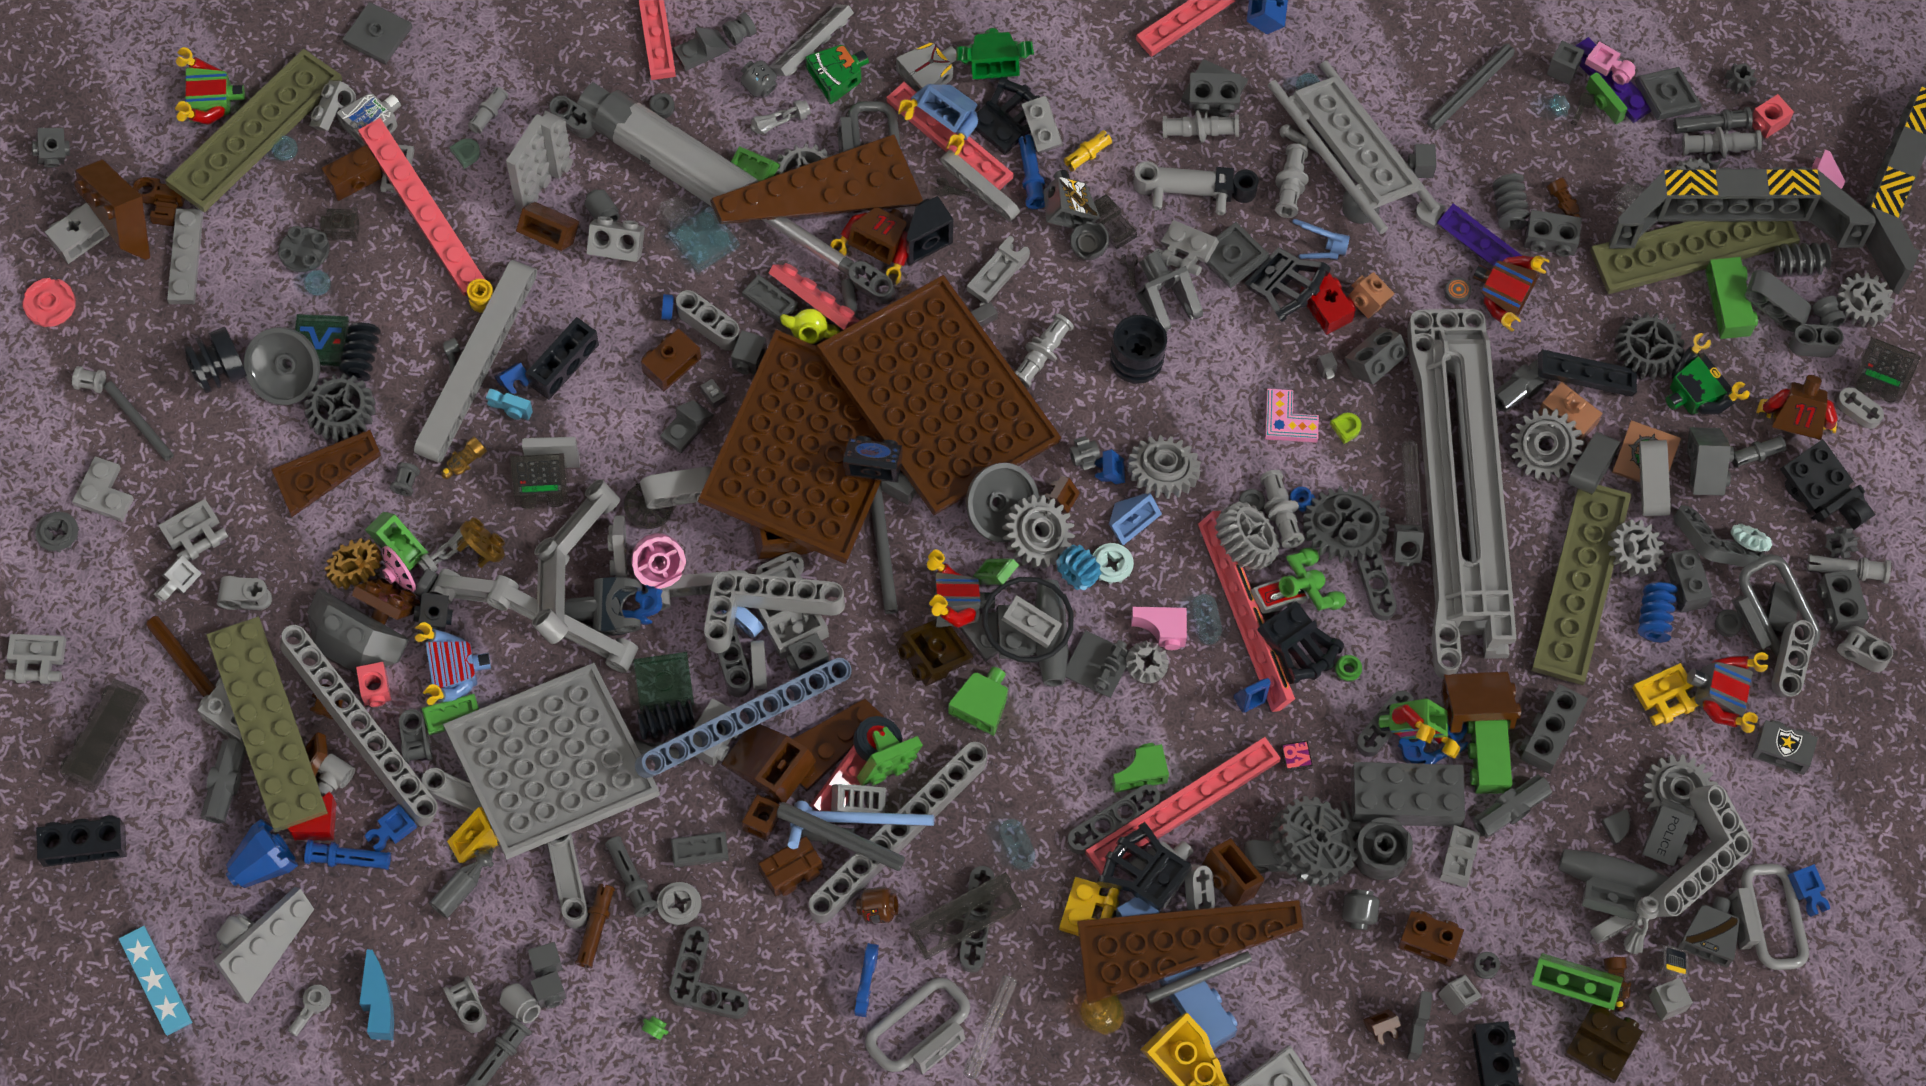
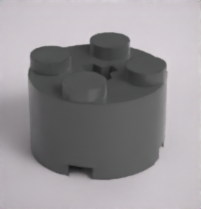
[1354,817,1413,880]

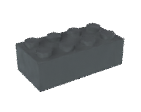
[1350,762,1465,827]

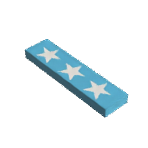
[119,926,193,1036]

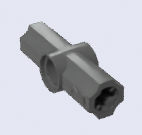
[1494,350,1550,413]
[200,739,246,824]
[1473,774,1552,839]

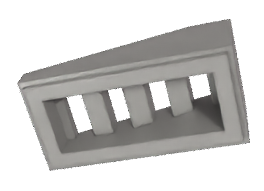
[831,784,886,813]

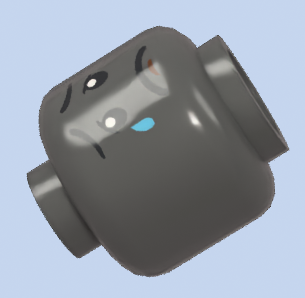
[740,60,778,98]

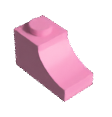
[1131,607,1187,650]

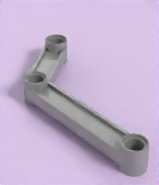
[532,479,620,644]
[430,569,638,673]
[422,768,588,929]

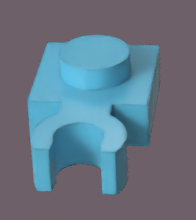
[486,389,533,421]

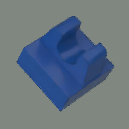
[494,363,529,394]
[1095,449,1125,484]

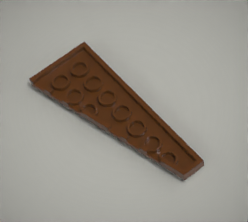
[710,134,923,224]
[1077,900,1303,1004]

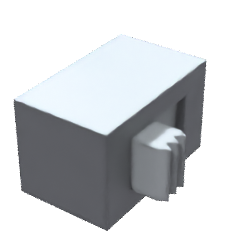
[971,302,998,327]
[1316,352,1337,379]
[700,379,726,409]

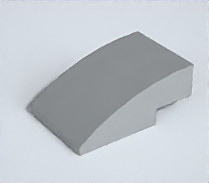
[748,559,829,659]

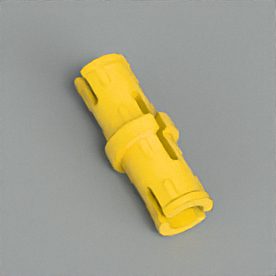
[1063,130,1112,172]

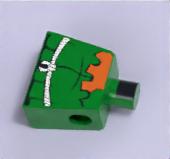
[806,45,869,105]

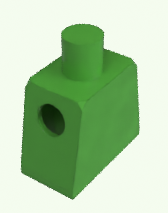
[948,667,1008,736]

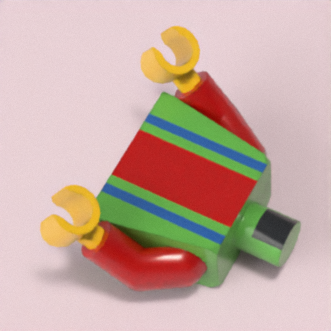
[175,47,245,125]
[1379,699,1460,759]

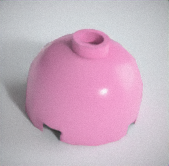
[631,533,686,589]

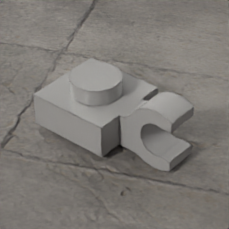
[153,555,202,602]

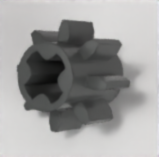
[1724,63,1757,94]
[1069,436,1100,470]
[1825,526,1860,559]

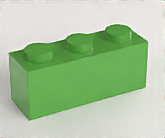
[1705,257,1758,339]
[1466,720,1512,794]
[1532,953,1623,1010]

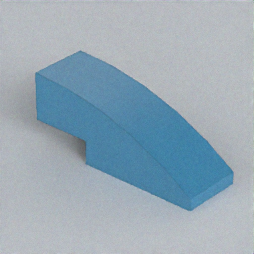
[359,949,394,1041]

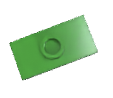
[1585,72,1627,125]
[731,146,780,181]
[973,559,1019,585]
[422,694,479,736]

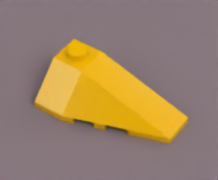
[1140,1012,1230,1086]

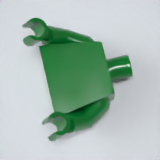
[956,28,1034,80]

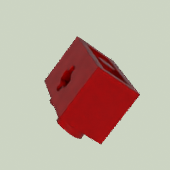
[1300,272,1356,335]

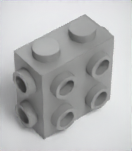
[197,677,244,743]

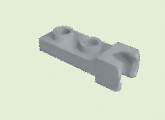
[966,236,1030,304]

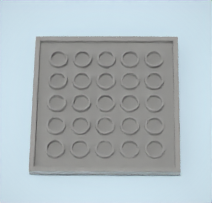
[443,663,660,860]

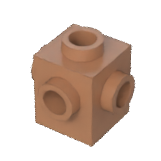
[1348,272,1395,319]

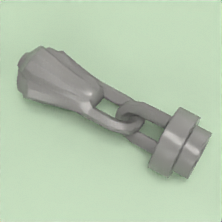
[750,99,811,135]
[417,528,469,572]
[1623,896,1660,954]

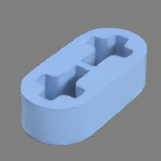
[720,606,764,638]

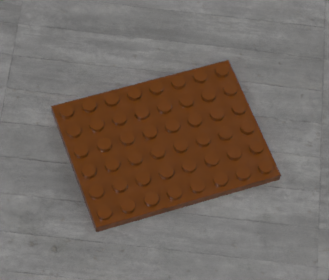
[815,275,1062,515]
[698,329,882,564]

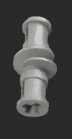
[1163,110,1239,143]
[1682,127,1762,159]
[1275,144,1309,218]
[1013,313,1074,388]
[1260,470,1305,549]

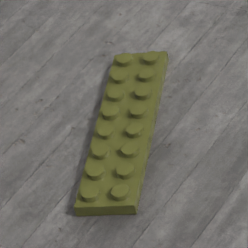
[165,49,342,213]
[1590,221,1800,295]
[1531,485,1631,685]
[206,616,328,832]

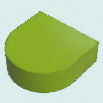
[1330,413,1361,444]

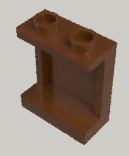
[1441,672,1521,733]

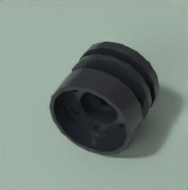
[1110,315,1168,384]
[183,326,247,394]

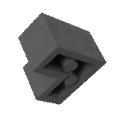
[1687,427,1734,496]

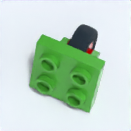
[853,716,923,786]

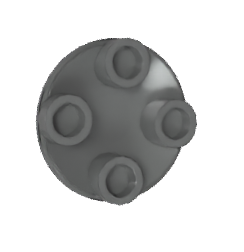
[278,226,330,272]

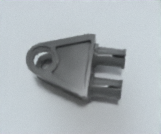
[1135,250,1203,333]

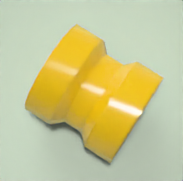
[467,279,493,313]

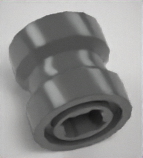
[722,12,757,46]
[1812,296,1847,327]

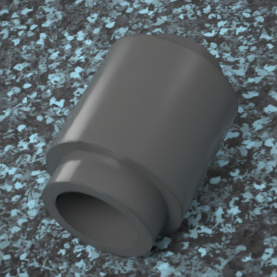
[584,189,620,222]

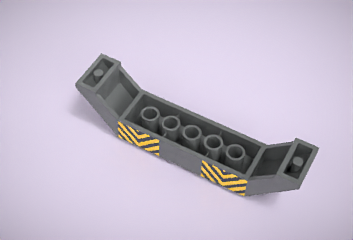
[1863,85,1926,294]
[1609,167,1876,249]

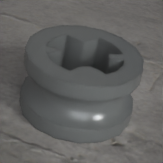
[1473,952,1500,979]

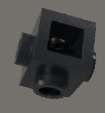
[413,593,453,634]

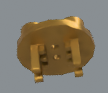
[456,517,505,568]

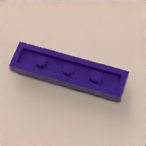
[1576,37,1651,124]
[1437,203,1522,267]

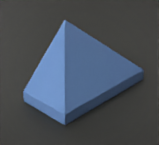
[1109,493,1162,545]

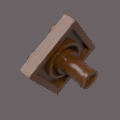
[352,578,420,625]

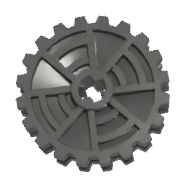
[1269,796,1358,887]

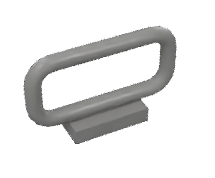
[1728,863,1809,970]
[865,977,970,1075]

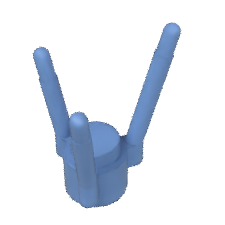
[1292,219,1350,260]

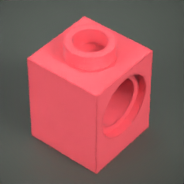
[1752,94,1794,139]
[356,662,392,707]

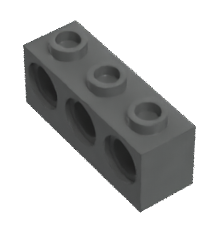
[1519,684,1588,774]

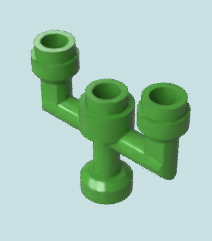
[1279,548,1346,611]

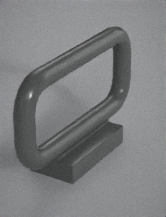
[837,101,901,153]
[1731,554,1821,660]

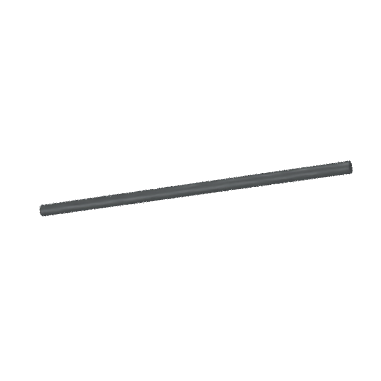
[841,279,898,614]

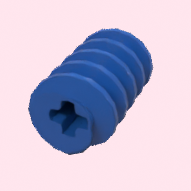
[1637,582,1678,643]

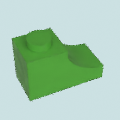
[365,512,428,571]
[1112,743,1169,793]

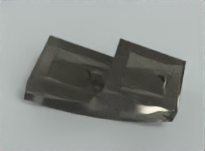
[1094,194,1137,249]

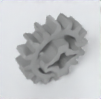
[1836,273,1894,327]
[1608,519,1665,578]

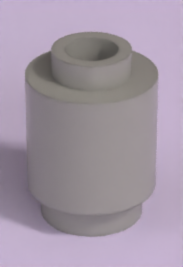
[500,983,541,1024]

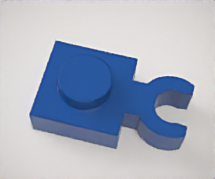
[365,804,417,852]
[1788,864,1830,917]

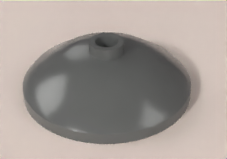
[244,327,320,405]
[966,463,1039,542]

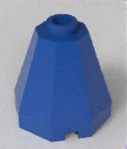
[226,819,298,888]

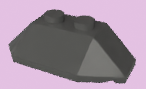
[307,588,409,674]

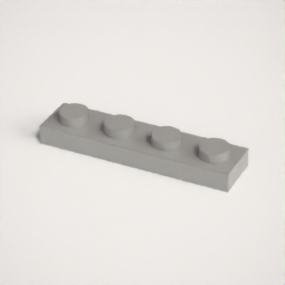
[770,4,854,76]
[167,209,203,304]

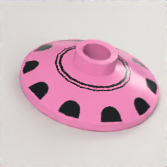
[382,546,416,592]

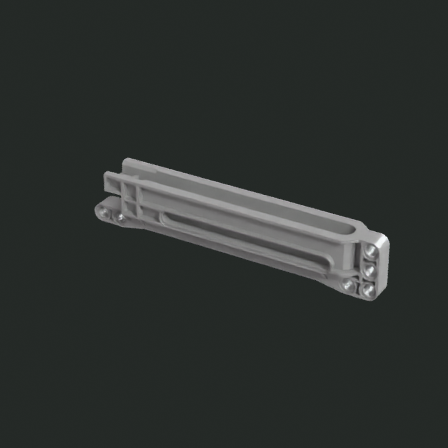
[1407,309,1517,679]

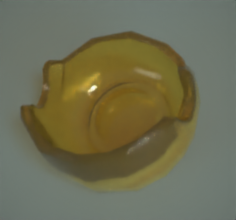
[1080,995,1125,1035]

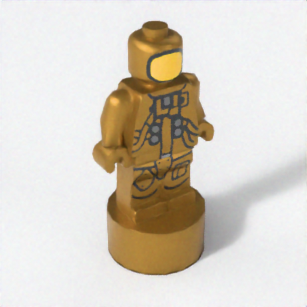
[441,436,487,479]

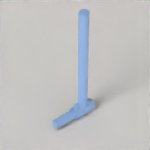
[788,801,934,849]

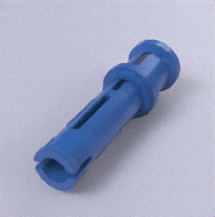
[1018,135,1045,209]
[304,839,391,870]

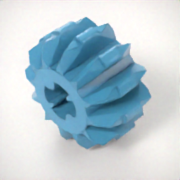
[1056,545,1102,590]

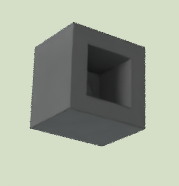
[1408,144,1437,178]
[528,942,563,978]
[530,971,567,1009]

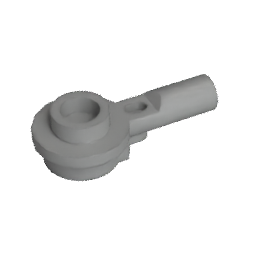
[288,985,331,1037]

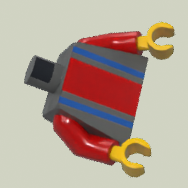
[927,549,995,628]
[1687,652,1768,733]

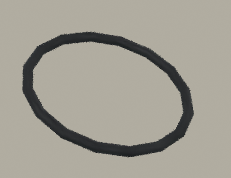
[982,577,1074,662]

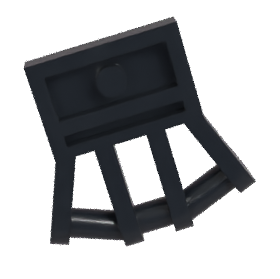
[974,77,1041,155]
[1245,247,1331,322]
[1257,601,1345,684]
[1097,822,1192,911]

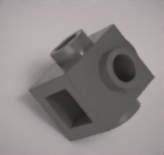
[32,128,70,168]

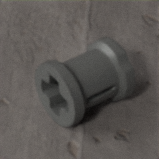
[389,462,420,496]

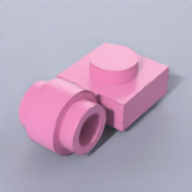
[1585,41,1635,85]

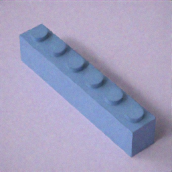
[1116,897,1238,1050]

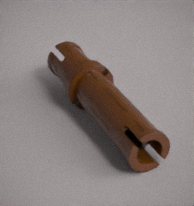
[575,884,615,969]

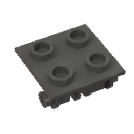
[1066,630,1129,698]

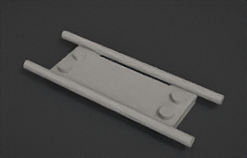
[1268,61,1440,234]

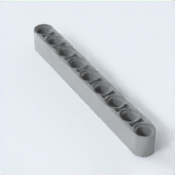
[414,260,537,463]
[280,625,438,826]
[809,742,987,924]

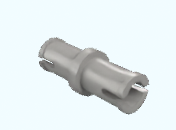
[468,87,508,134]

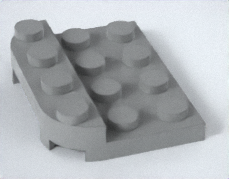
[506,110,573,213]

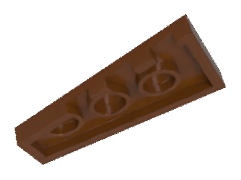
[271,430,381,517]
[793,699,884,792]

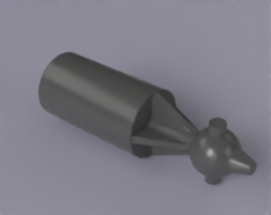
[429,847,495,919]

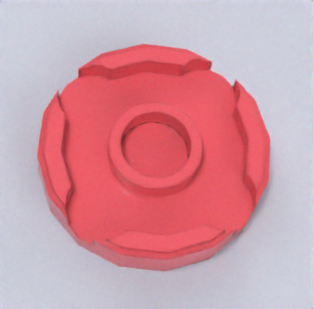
[22,278,75,327]

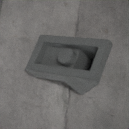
[673,27,730,71]
[660,400,714,453]

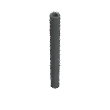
[104,381,174,461]
[1145,951,1252,1004]

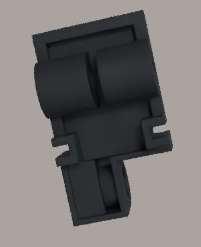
[1780,439,1876,530]

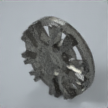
[624,483,673,529]

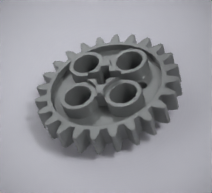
[1303,486,1389,563]

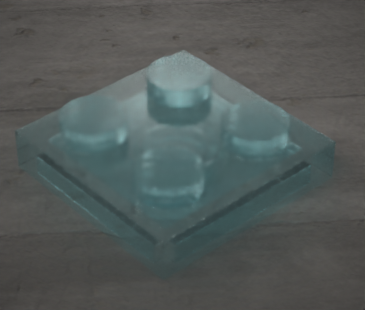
[668,206,740,274]

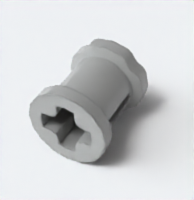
[72,366,106,393]

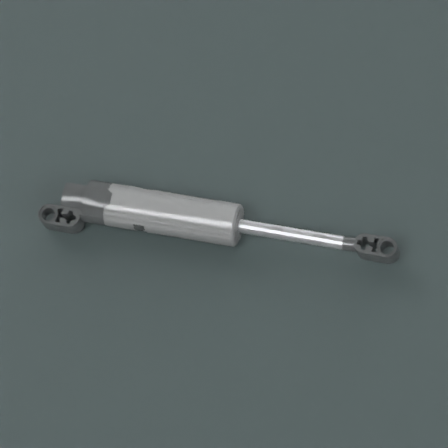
[549,82,896,304]

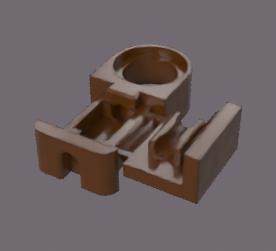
[133,177,185,227]

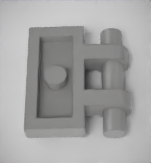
[1154,220,1219,276]
[158,499,228,561]
[5,634,66,684]

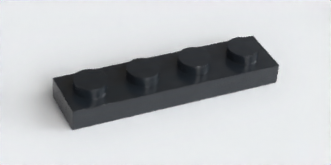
[1538,349,1637,397]

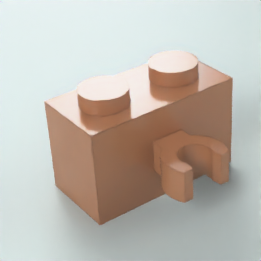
[1538,382,1603,441]

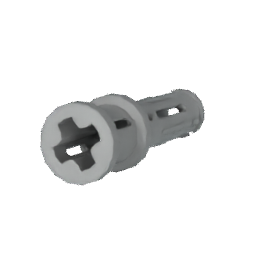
[1807,554,1891,584]

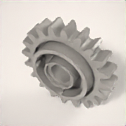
[1510,408,1584,481]
[1128,435,1201,499]
[1002,495,1075,569]
[1641,754,1718,826]

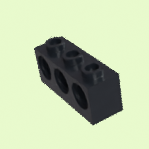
[526,317,599,400]
[36,815,127,867]
[1471,1021,1524,1086]

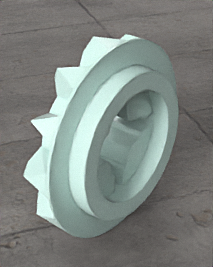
[1731,524,1772,552]
[1092,543,1134,584]

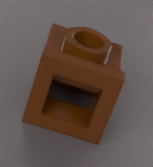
[742,794,780,842]

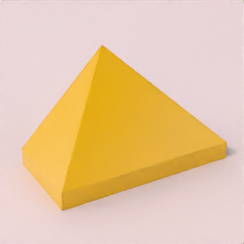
[447,807,498,863]

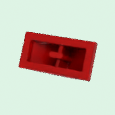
[287,792,337,841]

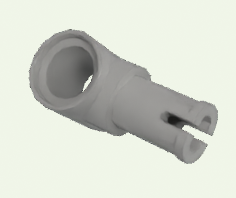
[317,753,355,797]

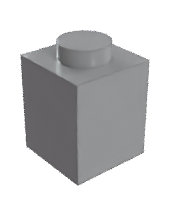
[1649,977,1693,1021]

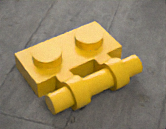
[1632,663,1699,726]
[1059,877,1120,936]

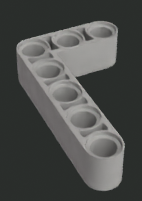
[704,571,845,653]
[1649,785,1753,917]

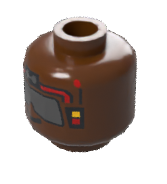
[856,887,899,924]

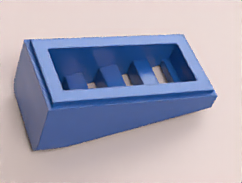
[1234,678,1271,713]

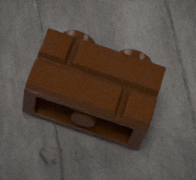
[758,836,823,897]

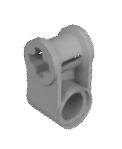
[217,576,272,610]
[1837,626,1893,672]
[443,976,487,1033]

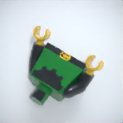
[1665,333,1750,415]

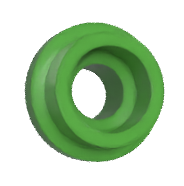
[1335,655,1362,681]
[642,1016,669,1040]

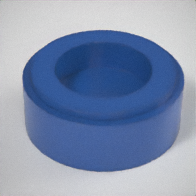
[661,294,674,320]

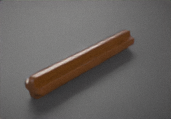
[146,616,215,697]

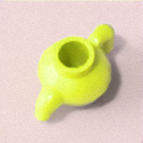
[780,309,840,344]

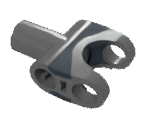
[564,577,642,636]

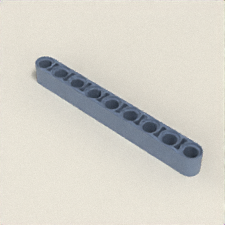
[635,658,852,778]

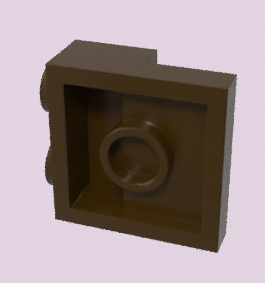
[896,619,974,686]
[1565,1004,1643,1083]

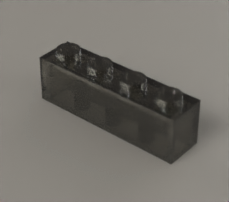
[60,678,148,793]

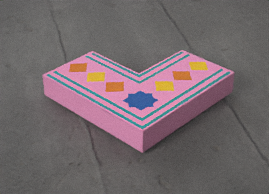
[1265,389,1319,443]

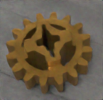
[325,538,383,590]

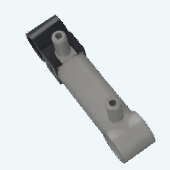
[1133,161,1259,215]

